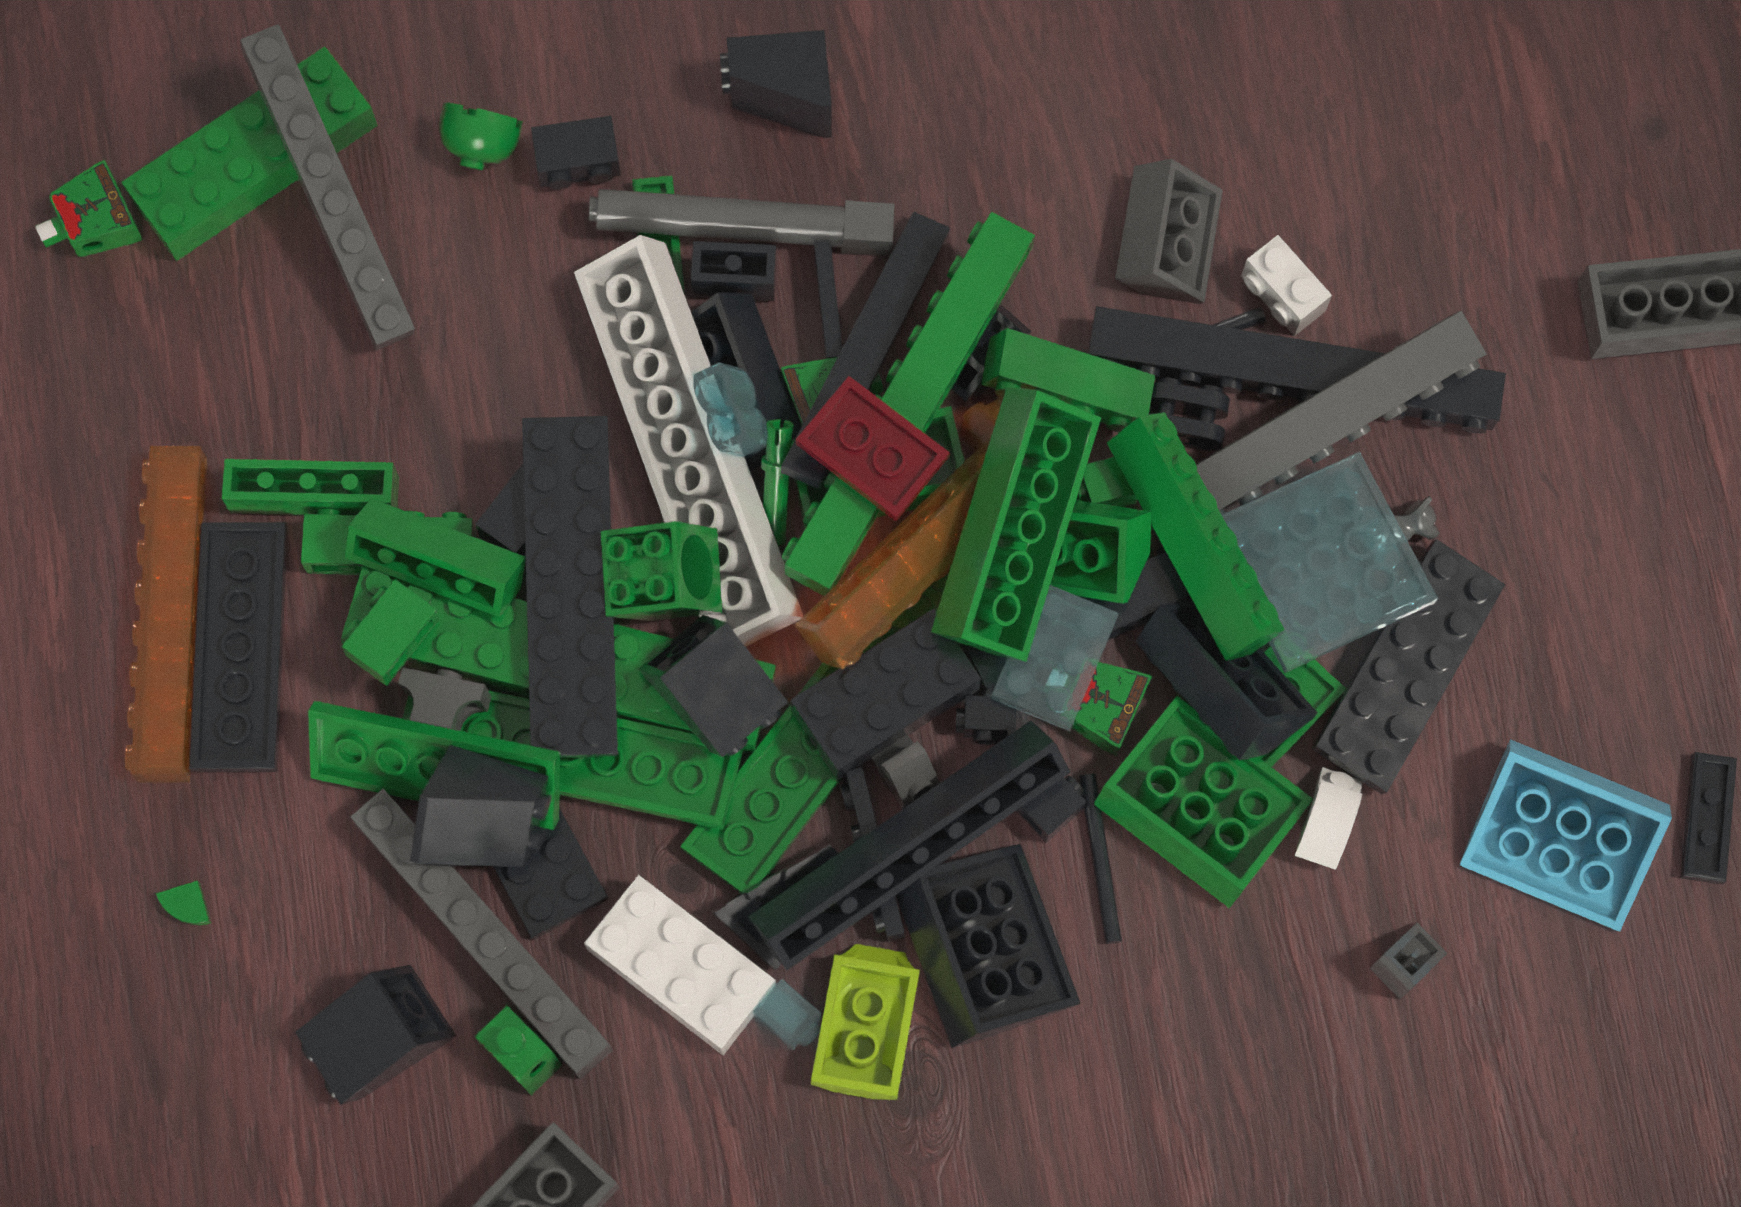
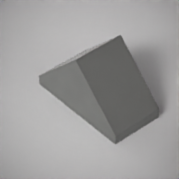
[1370,923,1447,999]

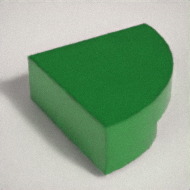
[156,880,211,925]

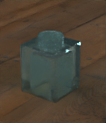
[753,979,821,1051]

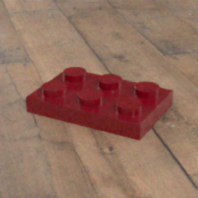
[796,376,950,521]

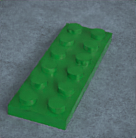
[308,701,560,830]

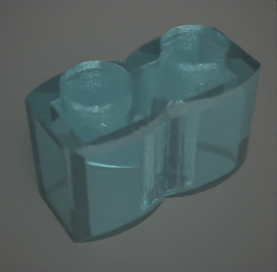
[693,362,767,457]

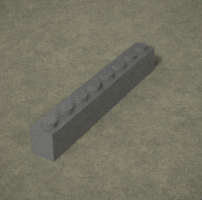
[240,24,415,351]
[1196,311,1487,517]
[350,789,613,1080]

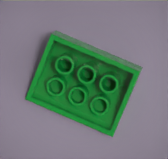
[1094,696,1313,908]

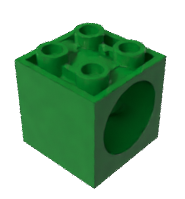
[601,521,722,621]

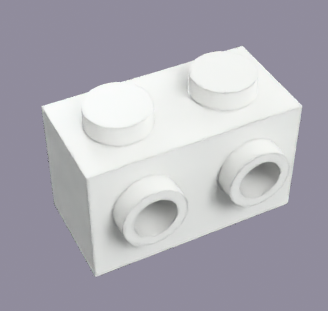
[1241,235,1332,336]

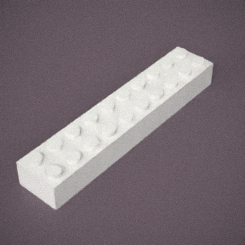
[574,235,804,647]

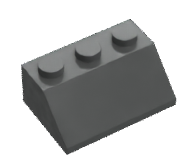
[1115,159,1223,304]

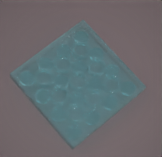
[1222,452,1438,673]

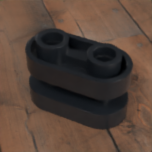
[1149,377,1230,451]

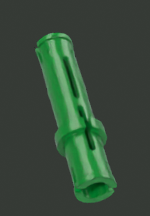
[761,419,794,546]

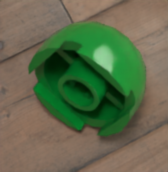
[439,102,523,171]

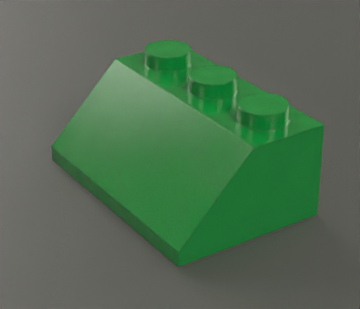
[1048,500,1152,604]

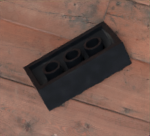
[691,293,801,470]
[1135,599,1318,761]

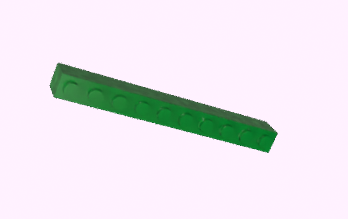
[782,212,1035,599]

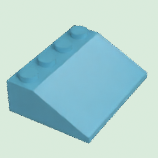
[1460,739,1672,932]

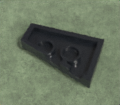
[711,844,839,970]

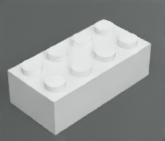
[585,875,776,1055]

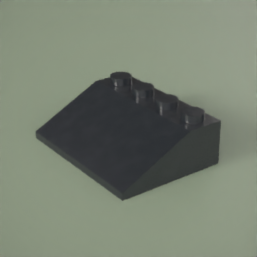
[896,844,1081,1048]

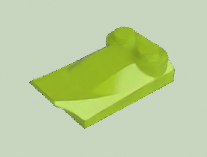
[811,944,920,1100]

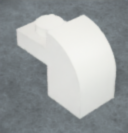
[1295,767,1363,870]

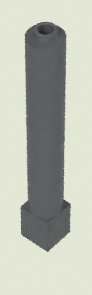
[589,189,894,257]

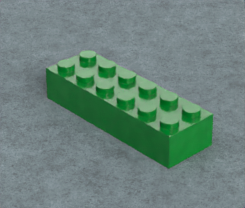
[121,46,378,261]
[931,387,1101,662]

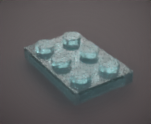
[991,585,1119,731]

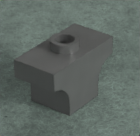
[398,667,492,731]
[871,735,940,809]

